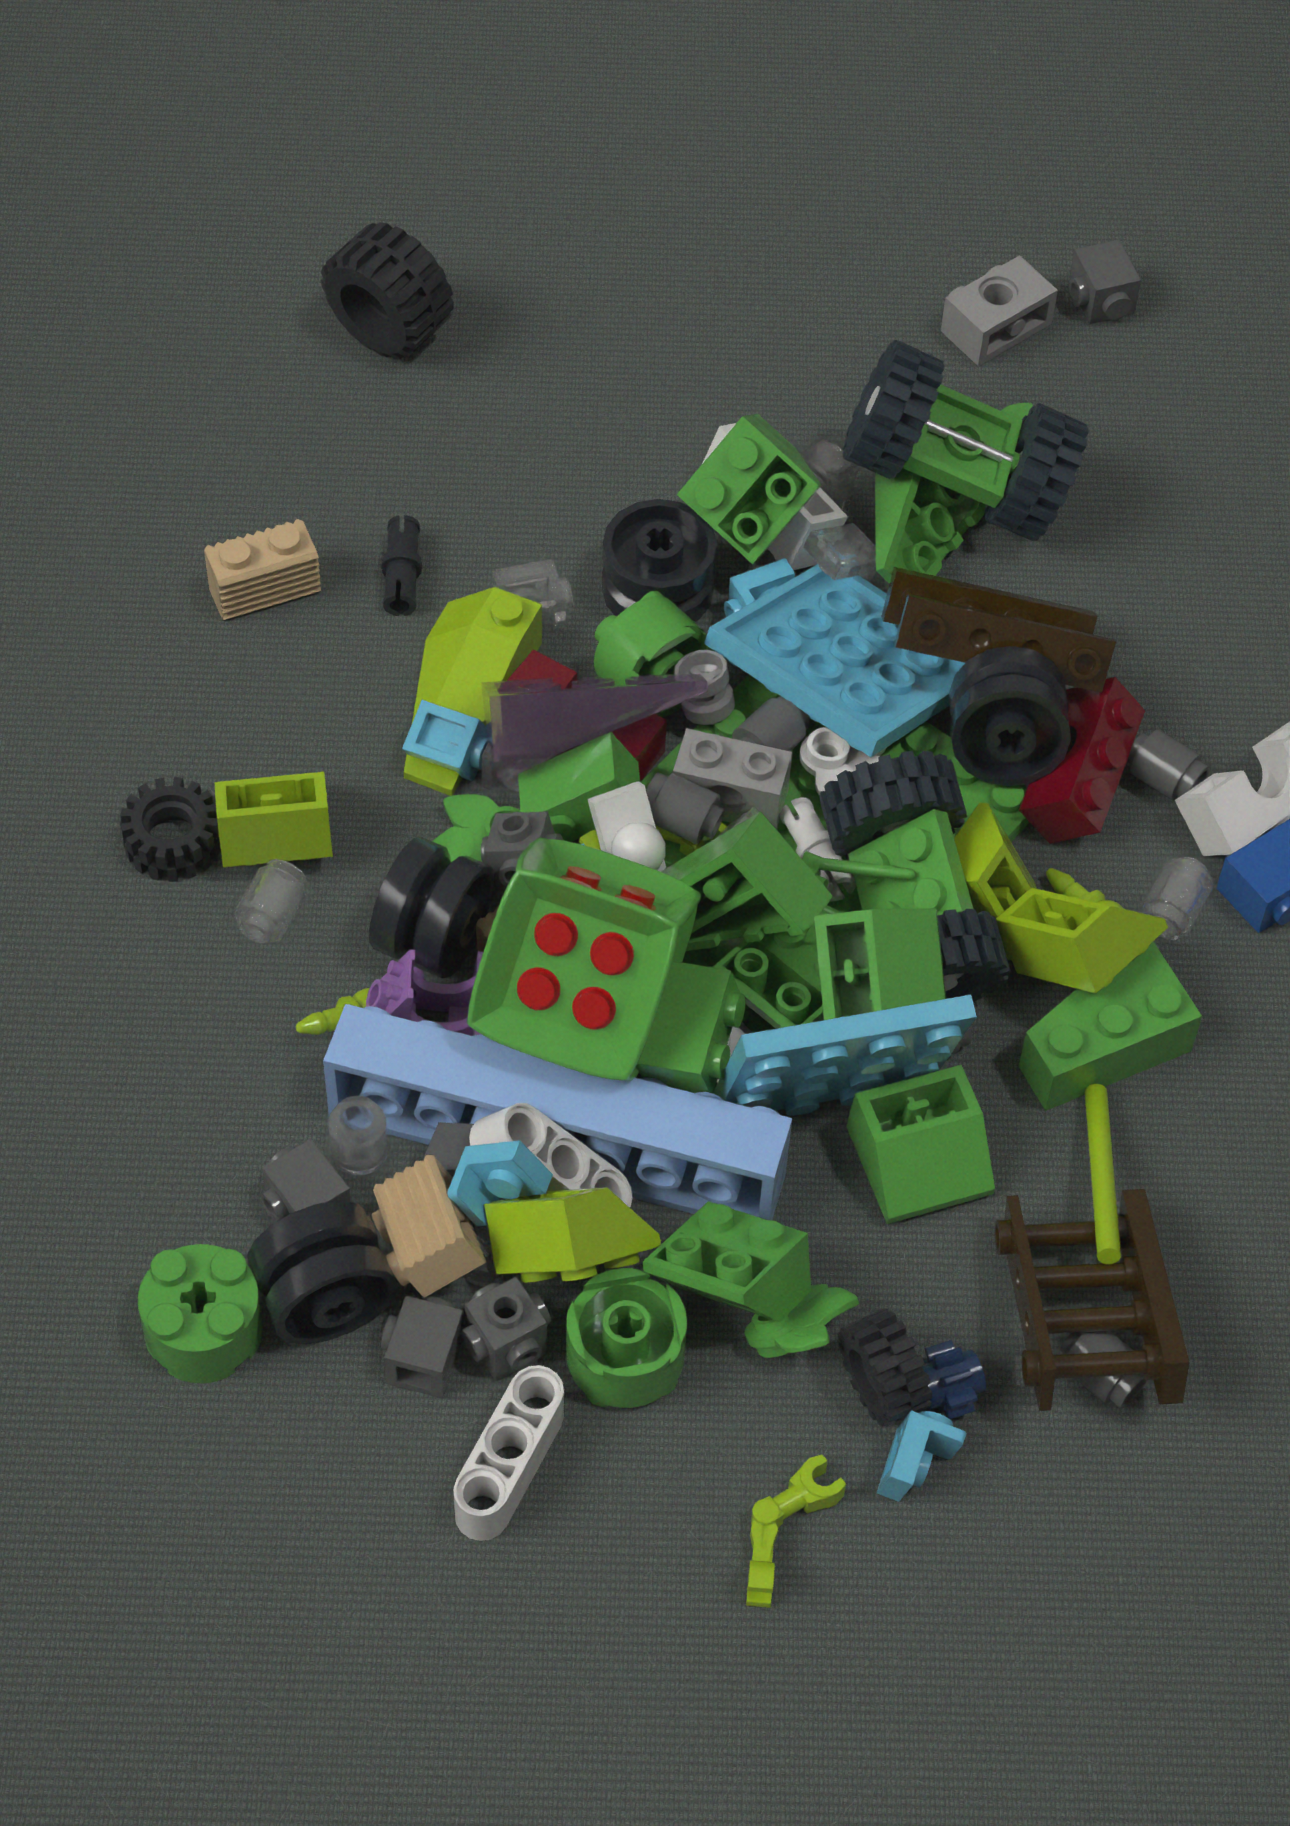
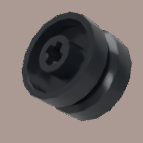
[602,499,717,622]
[949,646,1071,786]
[369,837,495,979]
[247,1201,398,1345]

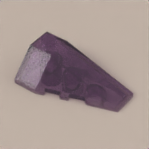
[481,674,708,769]

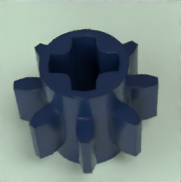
[922,1340,986,1419]

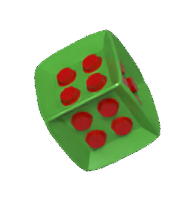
[467,838,701,1081]

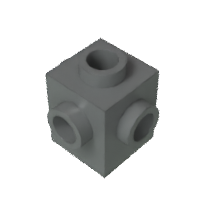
[481,811,563,899]
[461,1277,551,1382]

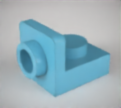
[724,558,795,617]
[402,700,493,781]
[447,1140,553,1226]
[877,1410,967,1502]

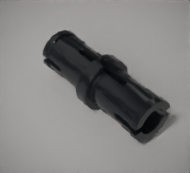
[381,515,422,616]

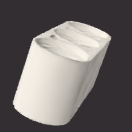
[469,1103,632,1207]
[454,1365,564,1541]

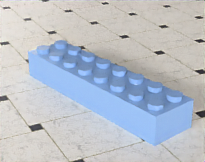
[323,1004,792,1220]

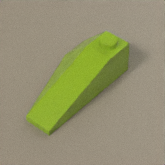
[404,587,542,796]

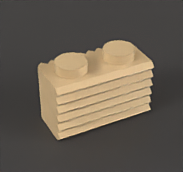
[204,519,321,620]
[372,1155,486,1298]

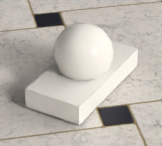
[587,781,666,872]

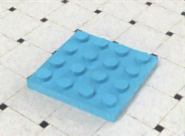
[704,557,965,757]
[713,995,977,1116]

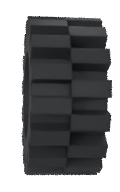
[120,777,220,882]
[838,1308,933,1427]

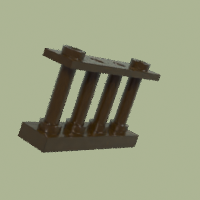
[881,567,1116,693]
[995,1189,1190,1411]

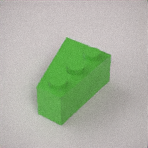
[661,811,833,951]
[1019,941,1202,1111]

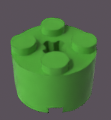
[594,591,714,718]
[138,1244,263,1383]
[566,1268,687,1408]

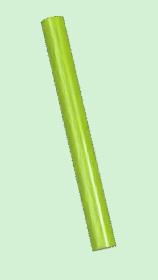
[1085,1084,1121,1264]

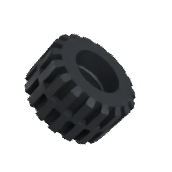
[321,222,454,359]

